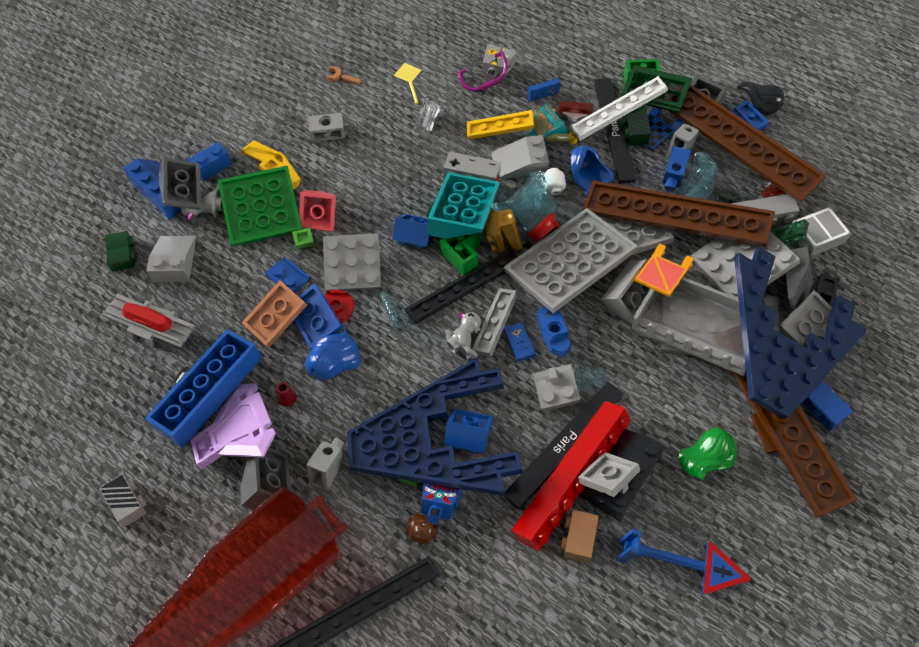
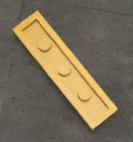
[467,110,534,139]

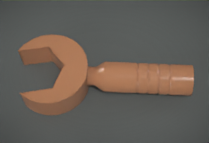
[326,66,361,85]

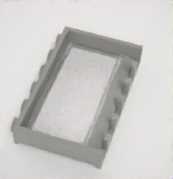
[632,277,746,376]

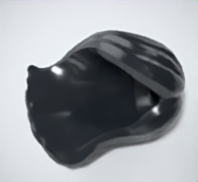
[737,81,784,114]

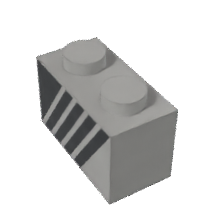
[99,474,147,527]

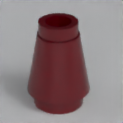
[277,382,297,407]

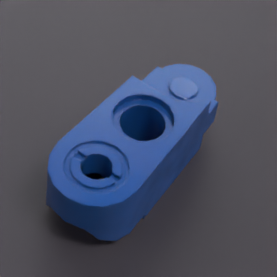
[538,306,571,357]

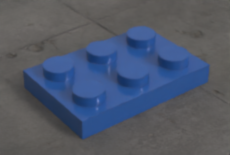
[294,283,344,350]

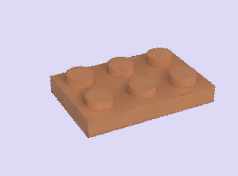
[242,281,308,348]

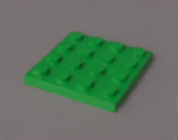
[217,165,302,247]

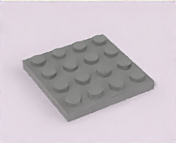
[691,231,800,298]

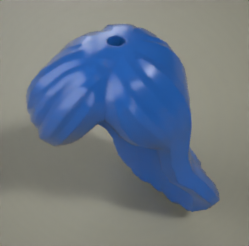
[570,145,614,196]
[305,329,361,381]

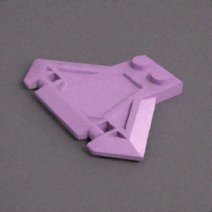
[190,383,276,469]

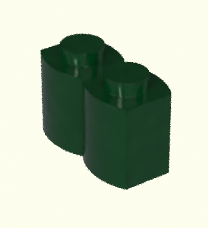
[105,231,137,272]

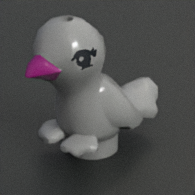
[181,184,224,221]
[445,312,481,360]

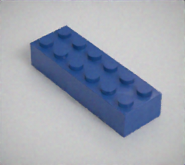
[144,329,263,448]

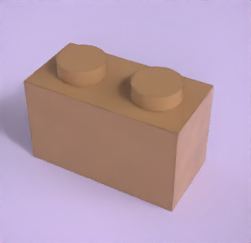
[560,510,599,563]

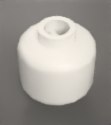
[542,168,566,196]

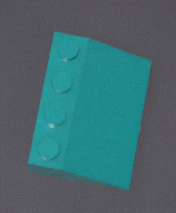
[428,172,500,239]

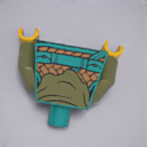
[525,103,578,145]

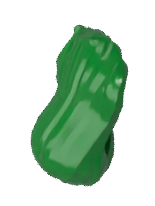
[678,427,738,480]

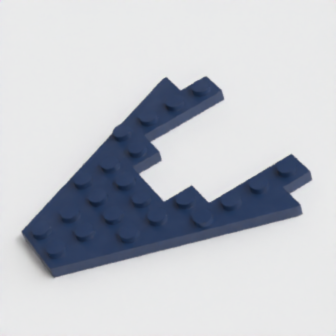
[734,247,866,419]
[347,358,523,496]

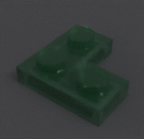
[773,219,809,248]

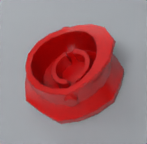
[527,212,561,242]

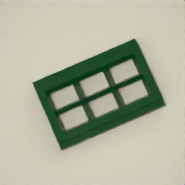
[621,65,692,113]

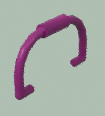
[458,51,508,92]

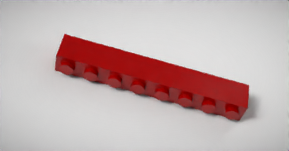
[511,401,631,552]

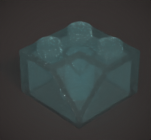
[503,178,558,231]

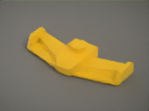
[242,140,301,190]

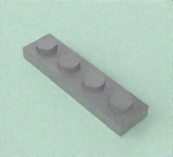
[472,288,518,357]

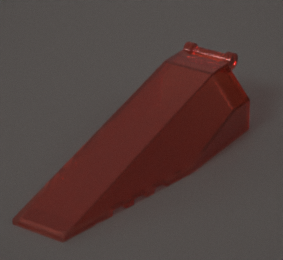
[128,487,348,647]

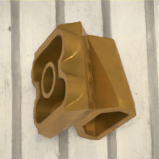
[485,208,522,255]

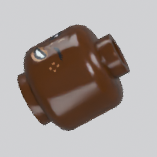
[406,514,439,545]

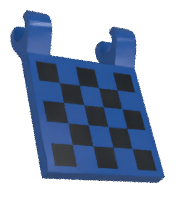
[644,107,683,151]

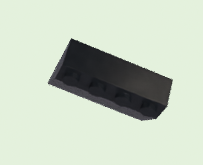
[578,429,666,522]

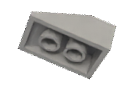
[491,135,549,179]
[146,236,196,283]

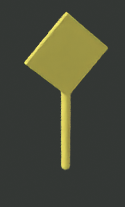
[394,63,421,104]

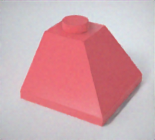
[299,190,336,232]

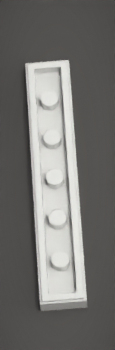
[571,76,668,141]

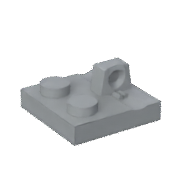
[533,364,581,411]
[578,452,640,497]

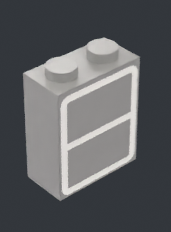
[788,206,851,256]

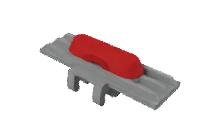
[102,294,196,348]

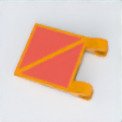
[635,244,694,297]

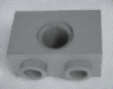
[308,113,345,142]

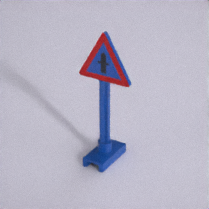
[616,529,751,595]

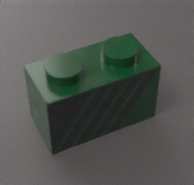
[622,106,651,146]

